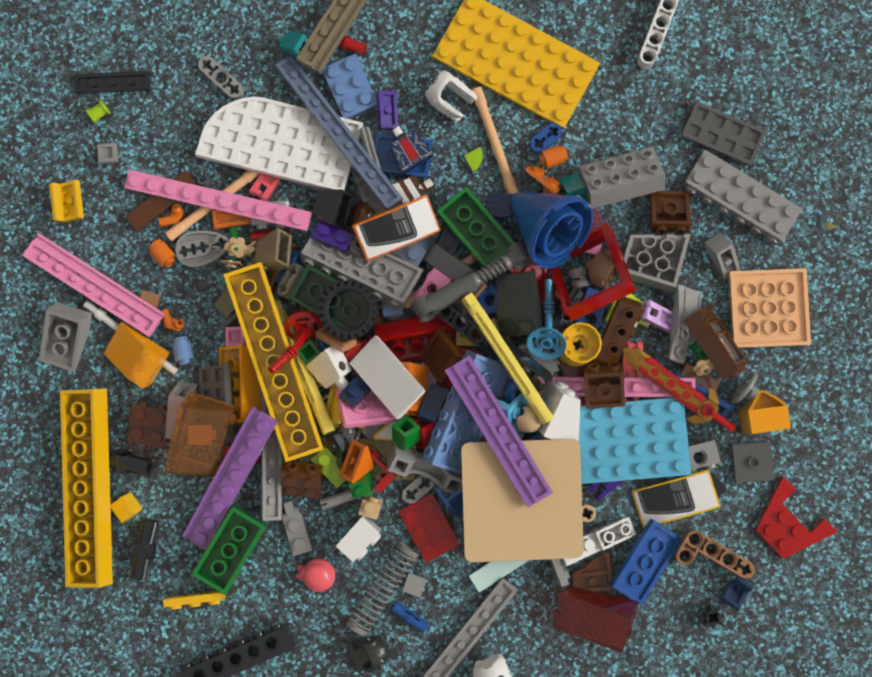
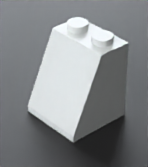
[538,381,581,442]

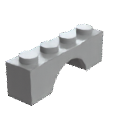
[387,443,462,494]

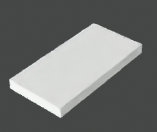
[349,335,426,419]

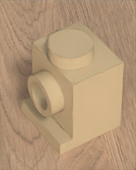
[358,496,383,520]

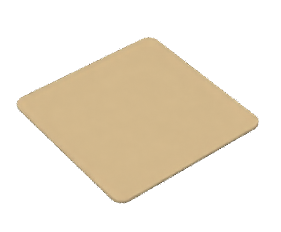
[461,439,584,562]

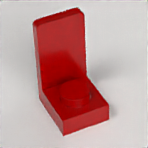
[369,449,397,493]

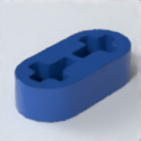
[530,123,562,154]

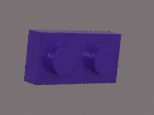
[376,90,399,130]
[311,220,354,254]

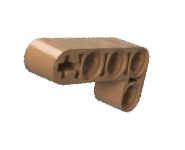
[673,529,755,579]

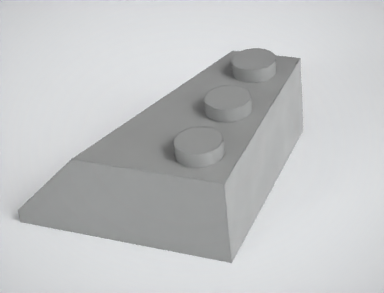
[616,234,691,293]

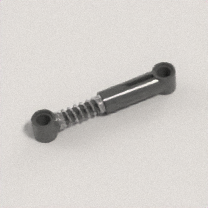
[411,242,532,322]

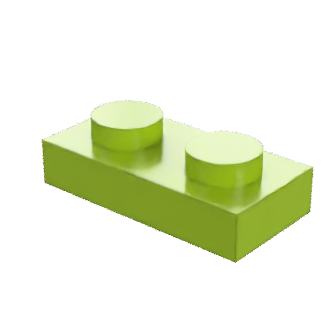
[311,447,346,488]

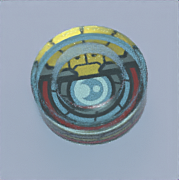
[820,210,841,230]

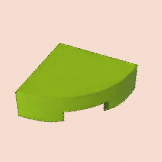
[464,147,483,173]

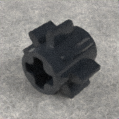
[699,603,725,629]

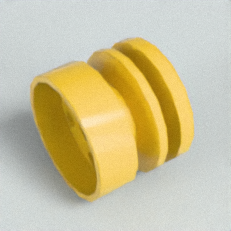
[558,322,602,367]

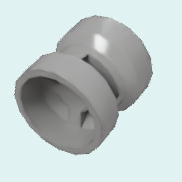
[567,267,590,289]

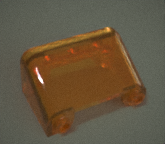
[164,392,237,477]

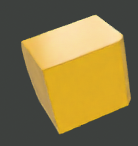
[110,492,142,524]

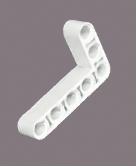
[637,0,679,69]

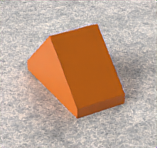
[339,439,374,483]

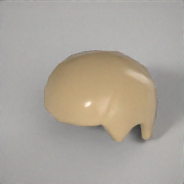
[516,405,542,433]

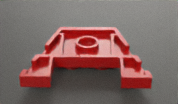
[754,477,837,559]

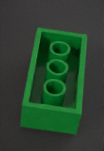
[437,186,515,268]
[192,505,269,595]

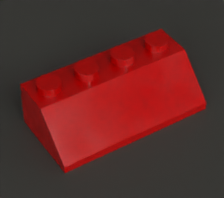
[374,311,456,363]

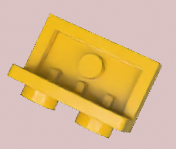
[49,180,84,222]

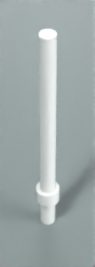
[83,300,179,375]

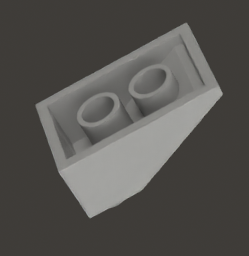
[39,302,93,372]

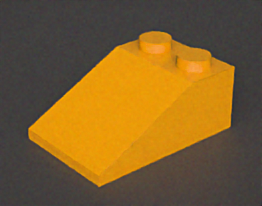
[104,322,170,389]

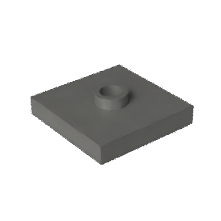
[731,441,775,483]

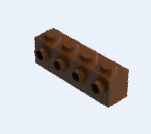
[590,297,644,366]

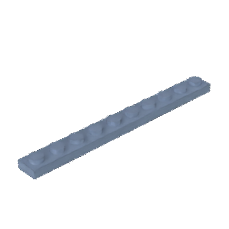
[276,55,403,210]

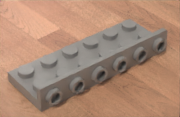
[682,150,802,245]
[301,236,423,311]

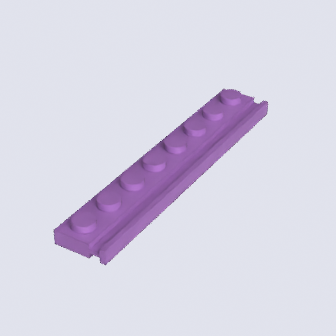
[445,355,553,508]
[182,407,278,551]

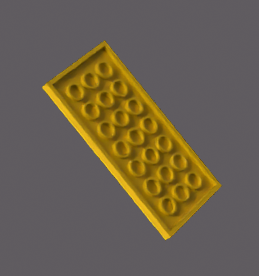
[432,0,600,129]

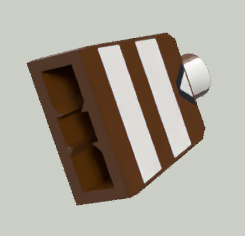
[392,175,434,206]

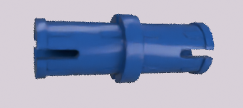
[391,601,430,634]

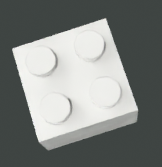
[336,516,382,562]

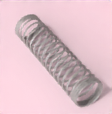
[346,542,419,637]

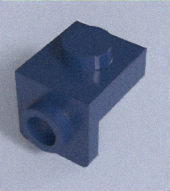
[720,576,754,611]

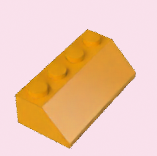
[219,345,261,423]

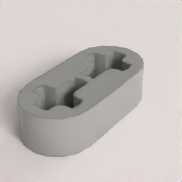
[277,263,305,299]
[402,475,434,504]

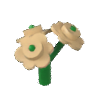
[221,227,257,270]
[688,343,714,376]

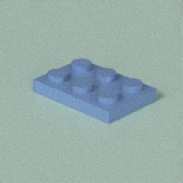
[323,53,377,119]

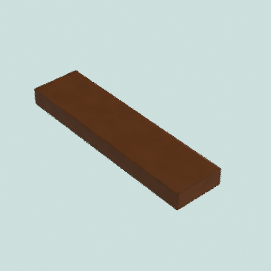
[125,170,197,232]

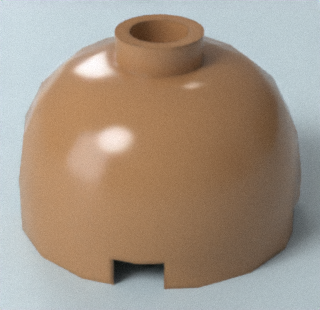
[586,251,617,290]

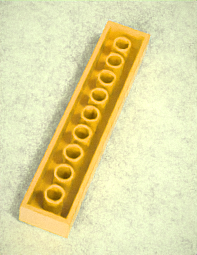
[223,262,324,462]
[60,389,113,588]

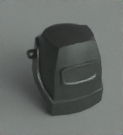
[346,635,391,673]

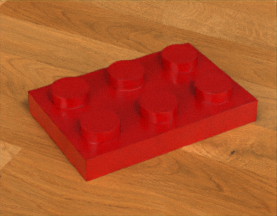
[398,493,460,563]

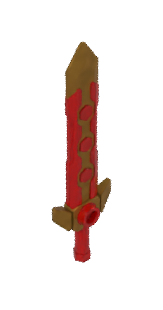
[623,348,737,433]

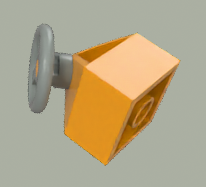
[731,372,791,434]

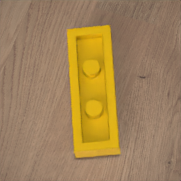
[163,591,226,610]

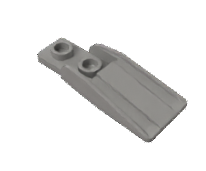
[668,284,701,364]

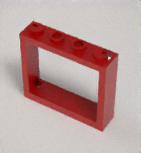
[548,223,636,321]

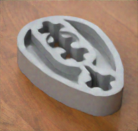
[175,230,230,268]

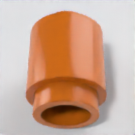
[539,145,568,169]
[148,239,176,268]

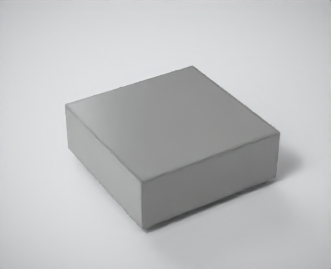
[97,143,119,164]
[402,572,427,598]

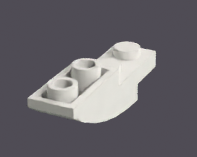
[562,517,636,566]

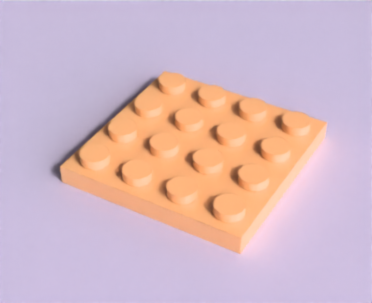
[728,268,811,348]

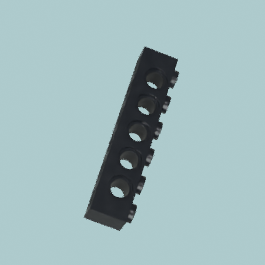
[177,623,297,677]

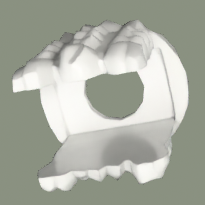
[425,71,477,122]
[473,653,512,677]

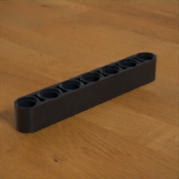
[437,301,553,391]

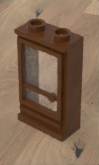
[684,305,749,380]

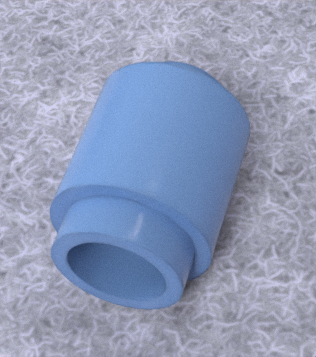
[171,336,194,366]

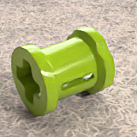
[85,99,111,124]

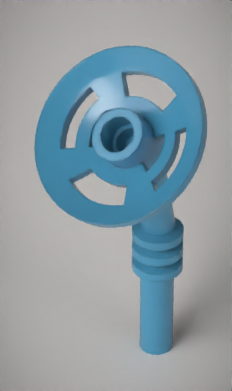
[527,279,567,360]

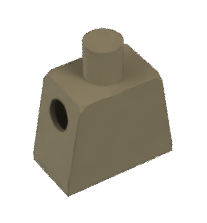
[250,228,292,272]

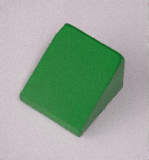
[298,339,321,365]

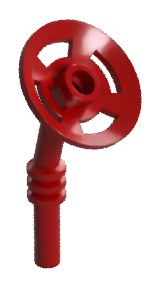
[268,311,323,374]

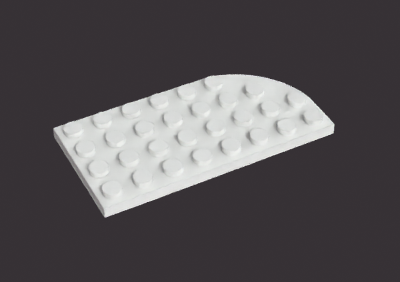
[195,97,363,191]

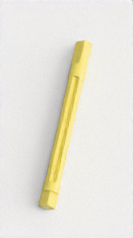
[462,293,554,425]
[275,299,335,435]

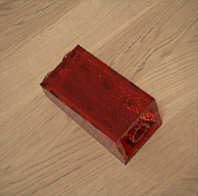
[553,586,639,653]

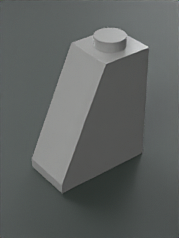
[165,381,197,442]

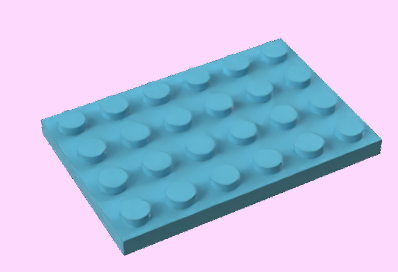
[579,398,691,484]

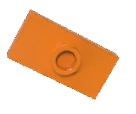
[211,210,251,230]

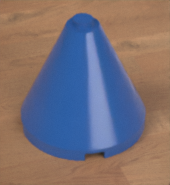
[510,191,593,269]

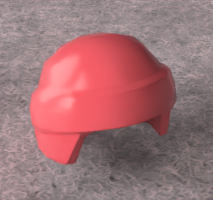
[296,558,335,592]

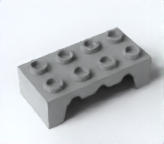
[579,147,666,209]

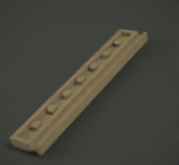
[296,0,368,74]

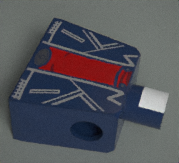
[390,126,434,176]

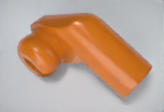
[159,204,184,227]
[161,309,184,331]

